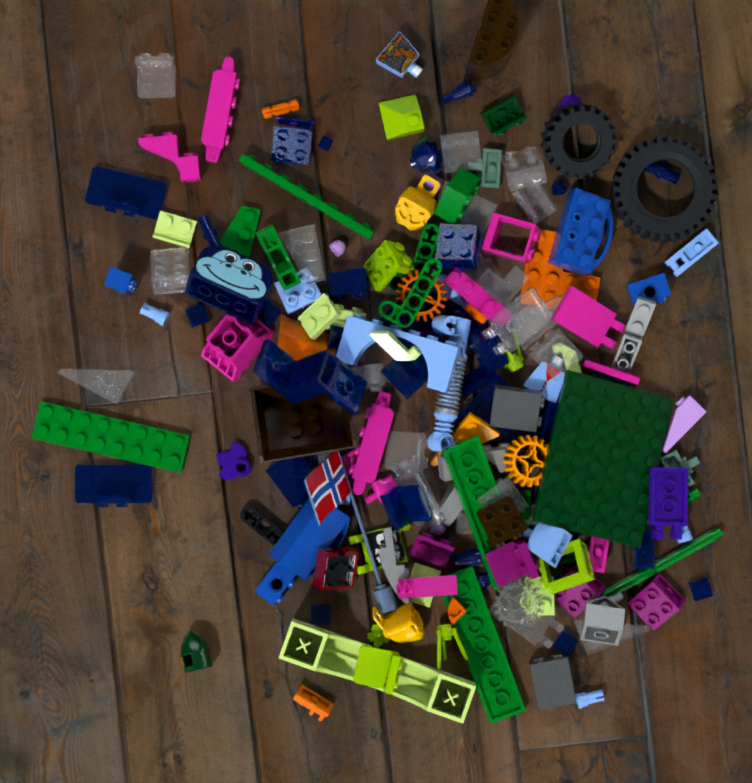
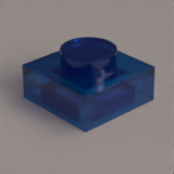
[688,577,713,601]

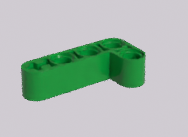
[388,224,440,296]
[379,259,442,328]

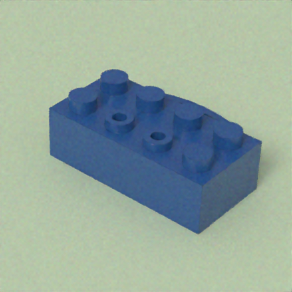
[548,188,613,276]
[269,498,350,580]

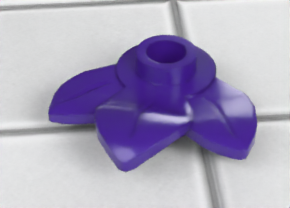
[216,442,252,480]

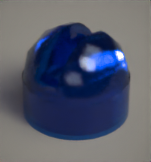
[551,180,567,196]
[476,573,491,588]

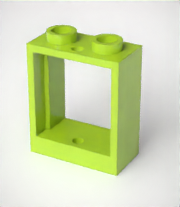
[537,539,595,594]

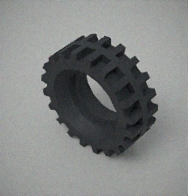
[541,102,618,179]

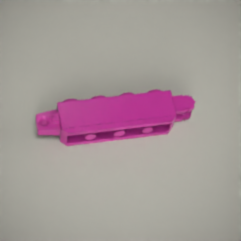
[201,56,240,163]
[349,391,394,496]

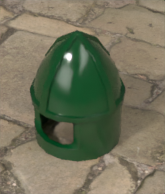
[180,630,213,673]

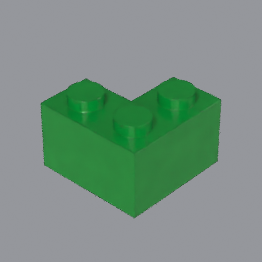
[434,167,481,225]

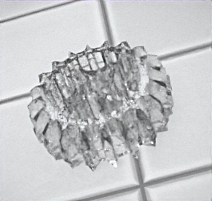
[493,578,545,631]

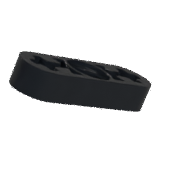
[240,506,284,546]

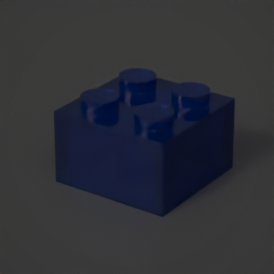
[435,223,482,270]

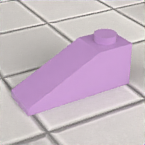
[662,396,706,453]

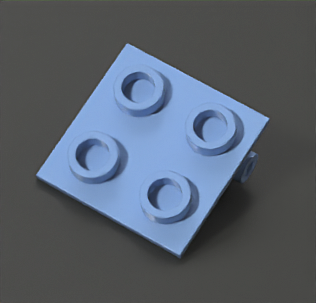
[274,267,321,314]

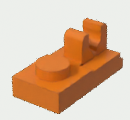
[293,684,334,721]

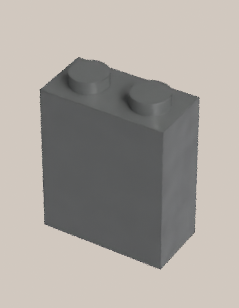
[490,385,545,432]
[529,653,577,710]

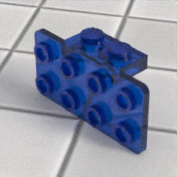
[85,166,167,220]
[75,465,152,507]

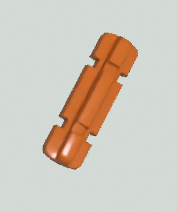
[262,99,300,119]

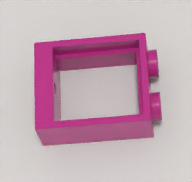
[482,213,541,264]
[396,575,458,599]

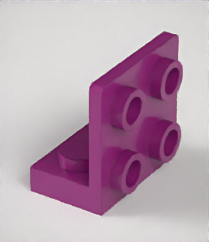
[410,531,455,568]
[484,538,539,588]
[554,561,606,618]
[628,573,685,630]

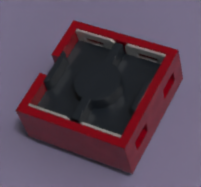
[313,547,359,590]

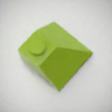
[379,94,425,140]

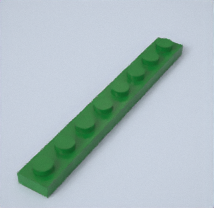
[239,154,374,241]

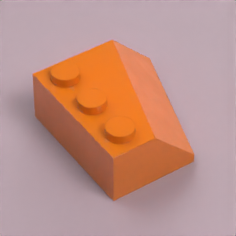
[276,314,337,375]

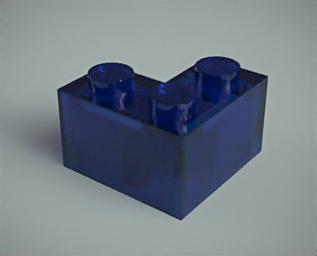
[327,268,368,300]
[468,321,509,374]

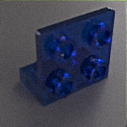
[271,117,314,165]

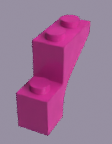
[138,132,201,183]
[443,267,512,329]

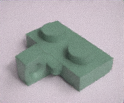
[466,148,502,189]
[660,450,700,487]

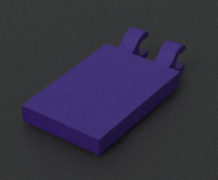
[648,467,688,540]

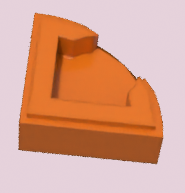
[464,303,488,324]
[447,597,467,624]

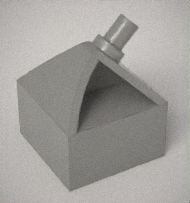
[580,592,625,646]

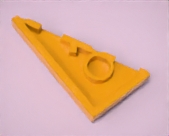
[430,412,500,466]

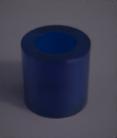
[318,136,333,152]

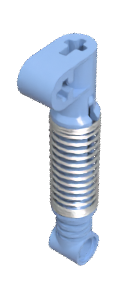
[428,315,471,452]

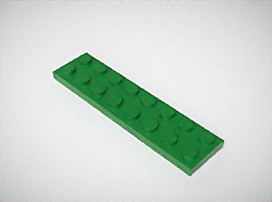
[32,401,190,473]
[441,435,527,591]
[443,566,526,724]

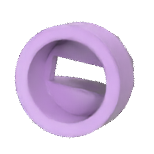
[329,240,346,257]
[430,519,446,535]

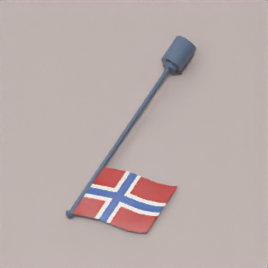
[304,451,398,614]

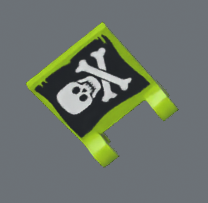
[348,526,408,575]

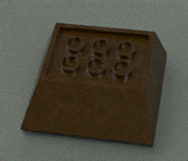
[250,372,357,464]

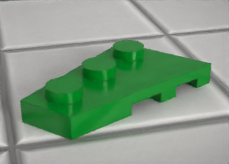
[210,205,261,259]

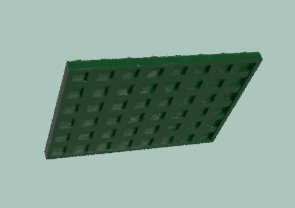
[532,370,673,548]

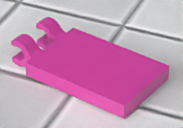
[551,286,626,349]

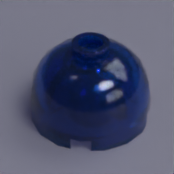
[410,135,445,175]

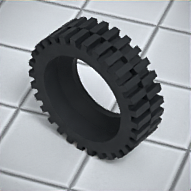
[611,136,718,243]

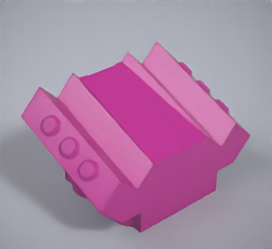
[201,306,273,382]

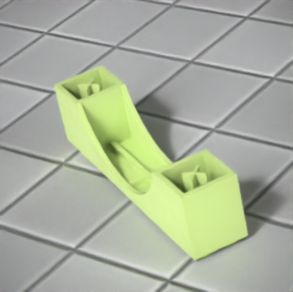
[279,618,476,723]

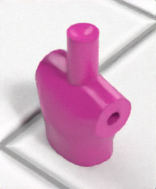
[364,475,401,505]

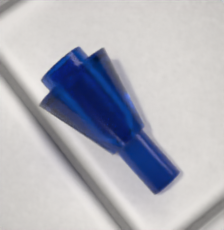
[441,79,476,105]

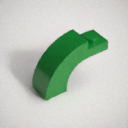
[255,224,302,291]

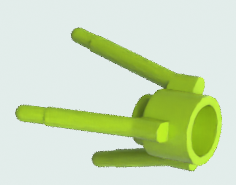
[482,327,524,372]
[436,624,468,669]

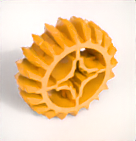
[503,435,549,487]

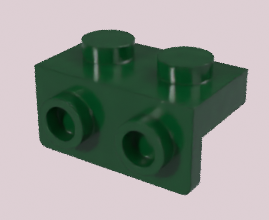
[480,94,527,136]

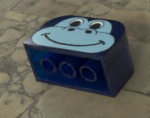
[184,245,273,326]

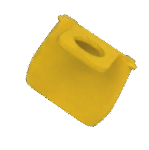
[395,174,440,231]
[372,602,424,643]

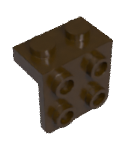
[477,496,527,549]

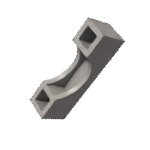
[437,442,518,481]

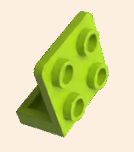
[363,240,415,292]
[353,645,403,695]

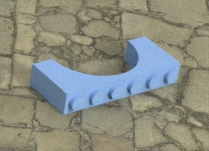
[335,313,461,393]

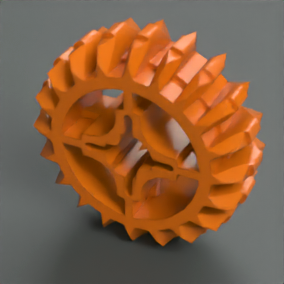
[395,270,447,322]

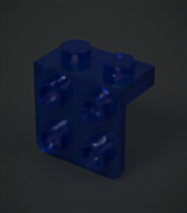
[380,485,433,530]

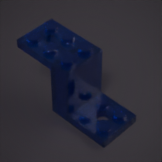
[252,339,367,415]

